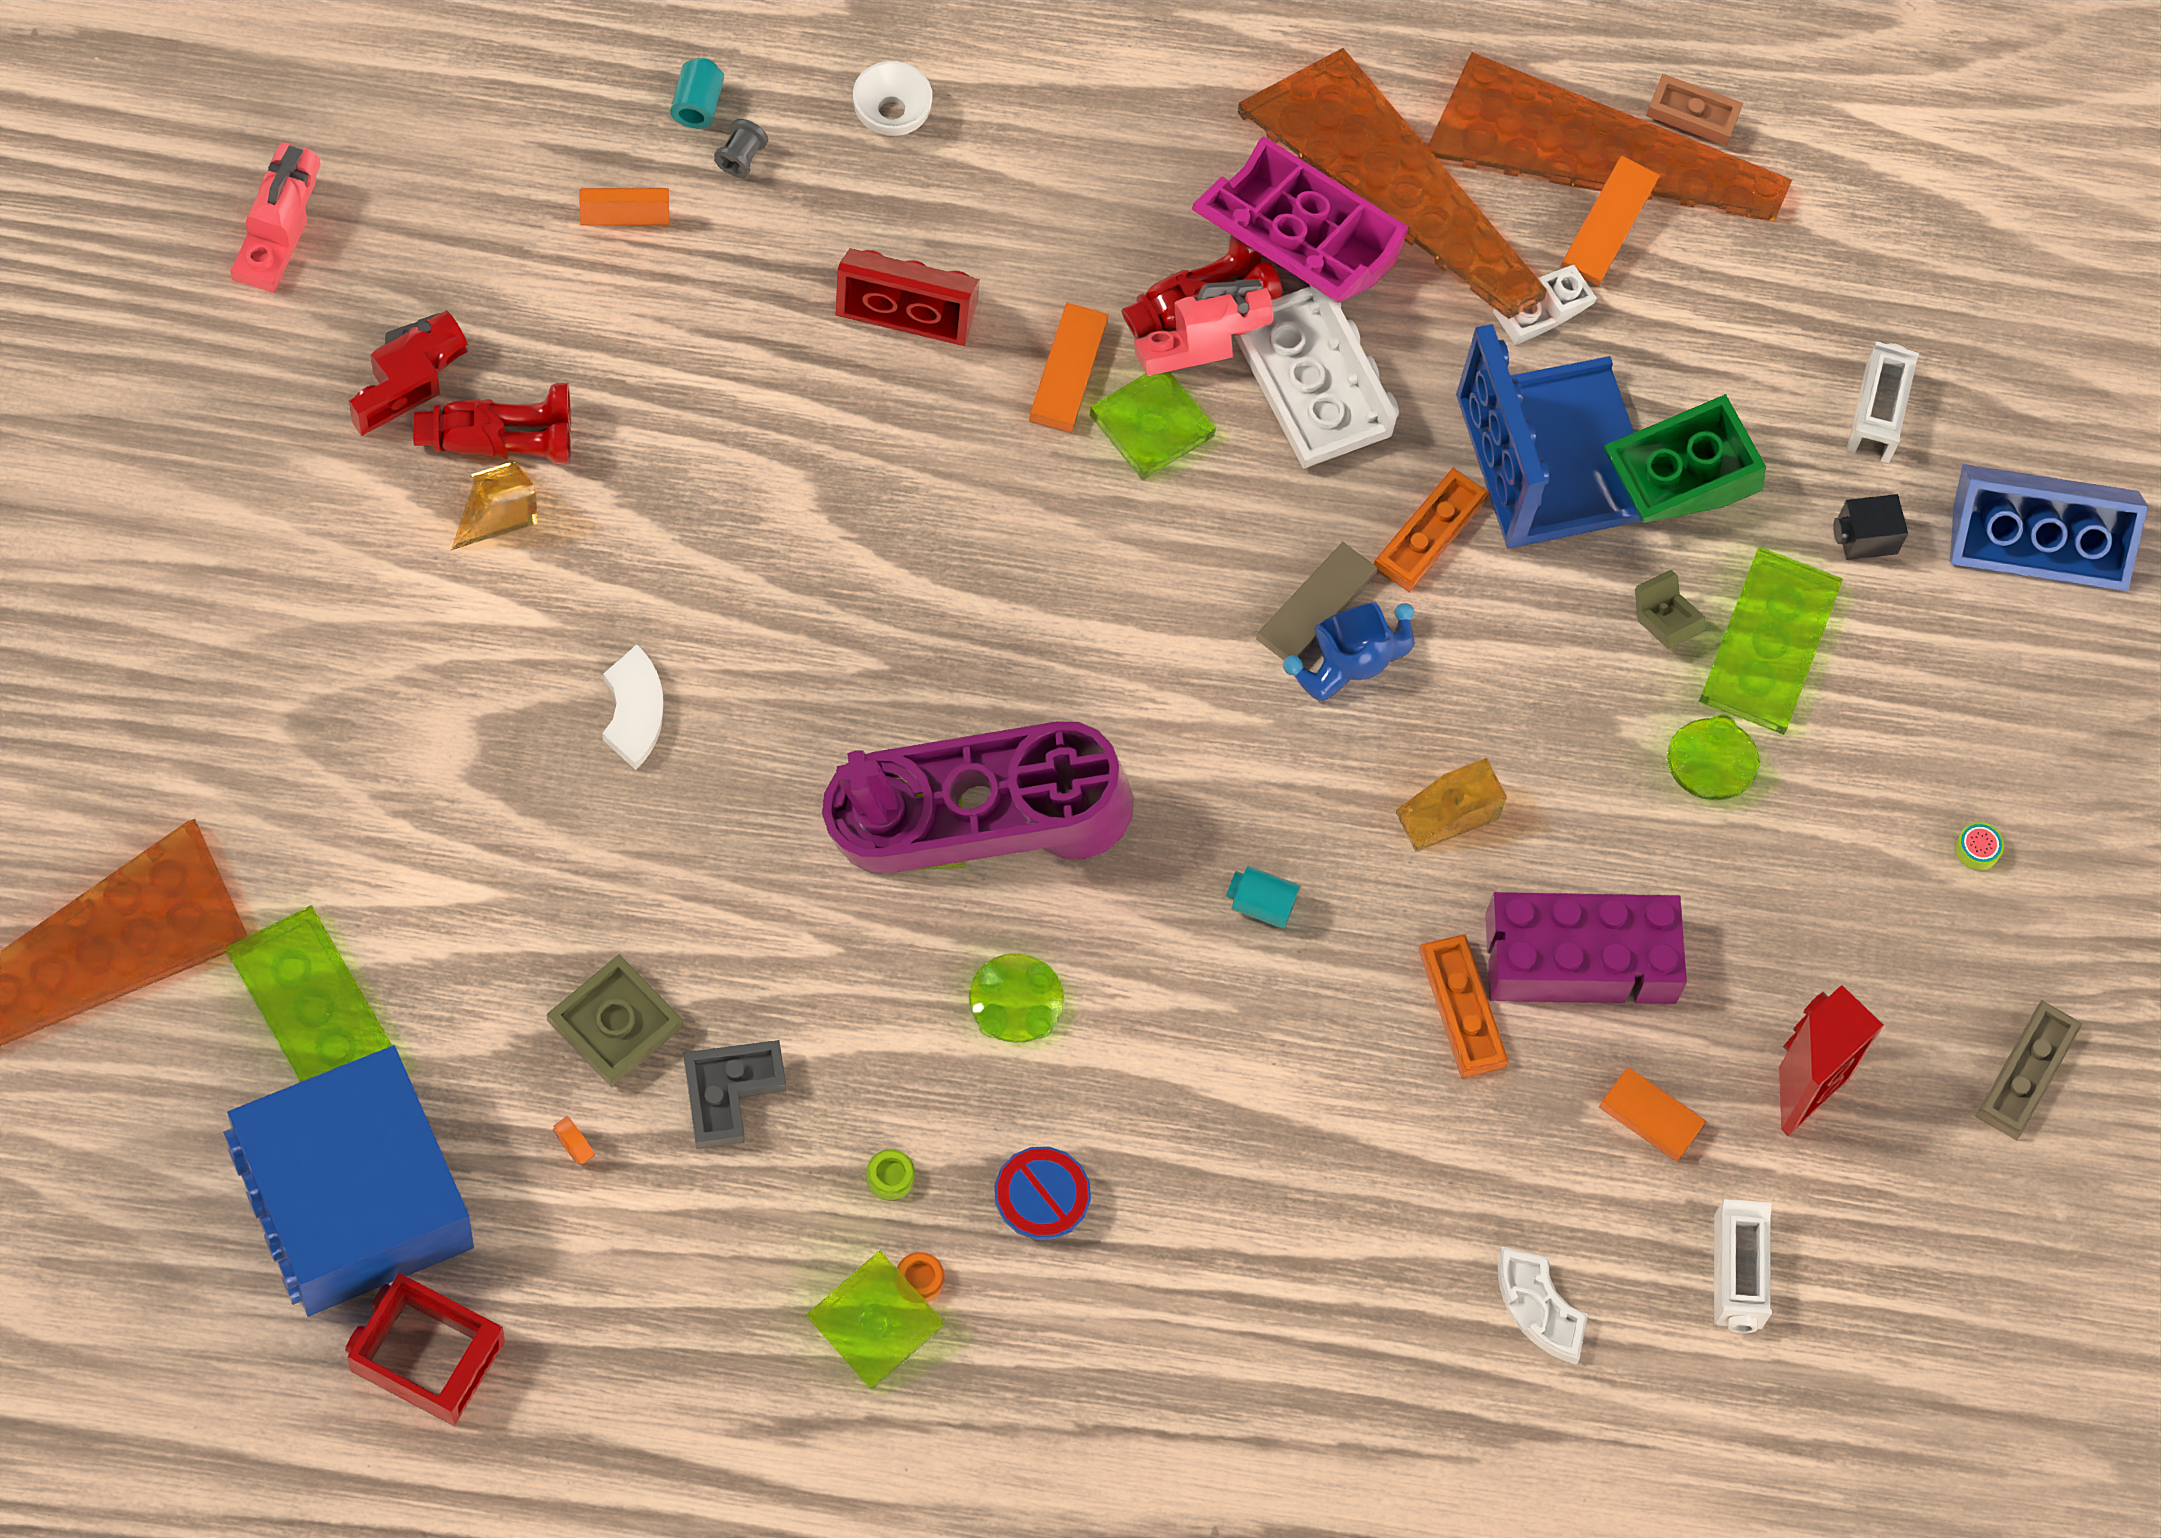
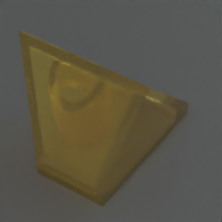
[451,461,538,550]

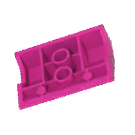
[1191,136,1409,303]

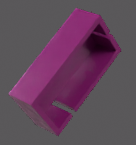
[1485,892,1687,1004]

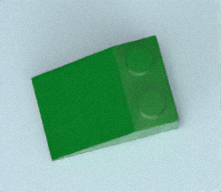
[1604,394,1766,523]

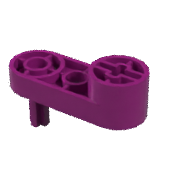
[822,721,1134,873]

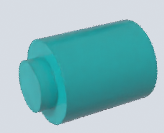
[670,58,724,129]
[1226,865,1301,929]

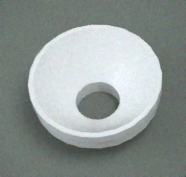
[853,61,932,136]

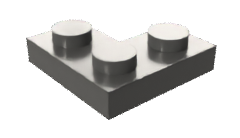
[683,1040,786,1149]

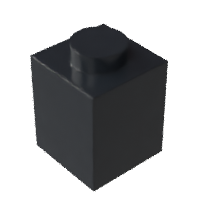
[1833,494,1908,560]

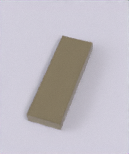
[1256,541,1378,660]
[1975,1000,2083,1141]

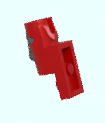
[349,310,469,436]

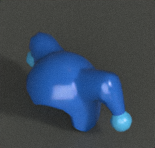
[1283,602,1415,701]

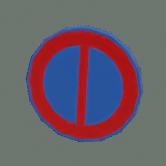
[994,1146,1091,1240]

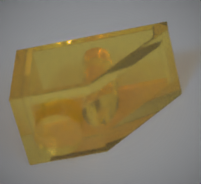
[1396,758,1507,852]

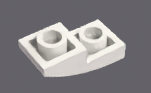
[1493,264,1597,345]

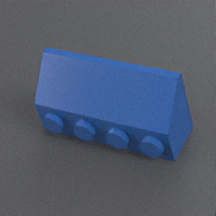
[1950,464,2148,591]

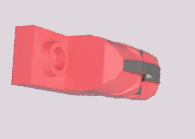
[230,142,321,293]
[1134,279,1273,376]

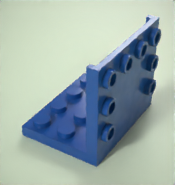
[1456,324,1642,549]

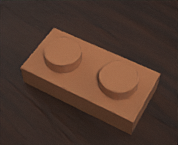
[1646,73,1743,146]

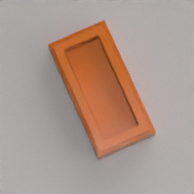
[579,188,669,225]
[1599,1067,1707,1162]

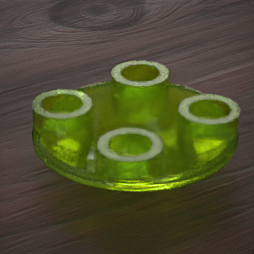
[1667,714,1760,800]
[969,953,1064,1043]

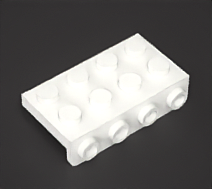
[1234,285,1399,469]

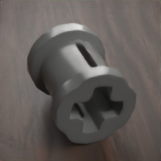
[714,119,769,178]

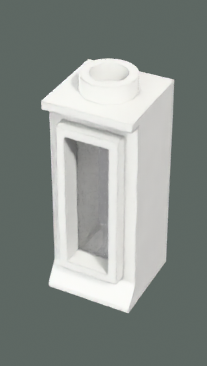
[1846,341,1919,463]
[1714,1199,1772,1333]

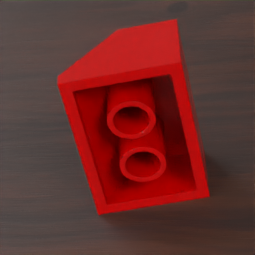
[835,248,980,346]
[1779,985,1884,1136]

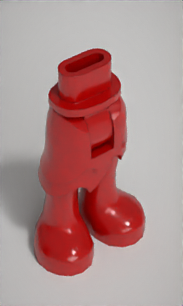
[1121,235,1282,339]
[413,383,571,464]

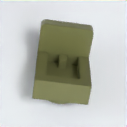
[1635,570,1706,649]

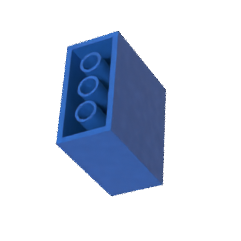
[223,1045,474,1317]

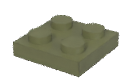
[547,954,684,1087]

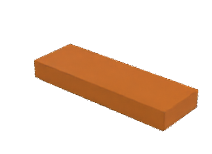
[1560,155,1660,287]
[1029,302,1109,433]
[1373,467,1489,592]
[1419,934,1509,1079]

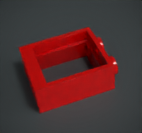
[345,1273,505,1427]

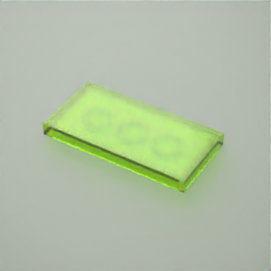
[1698,546,1843,735]
[225,905,392,1083]

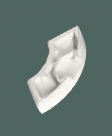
[602,645,664,770]
[1498,1247,1588,1365]

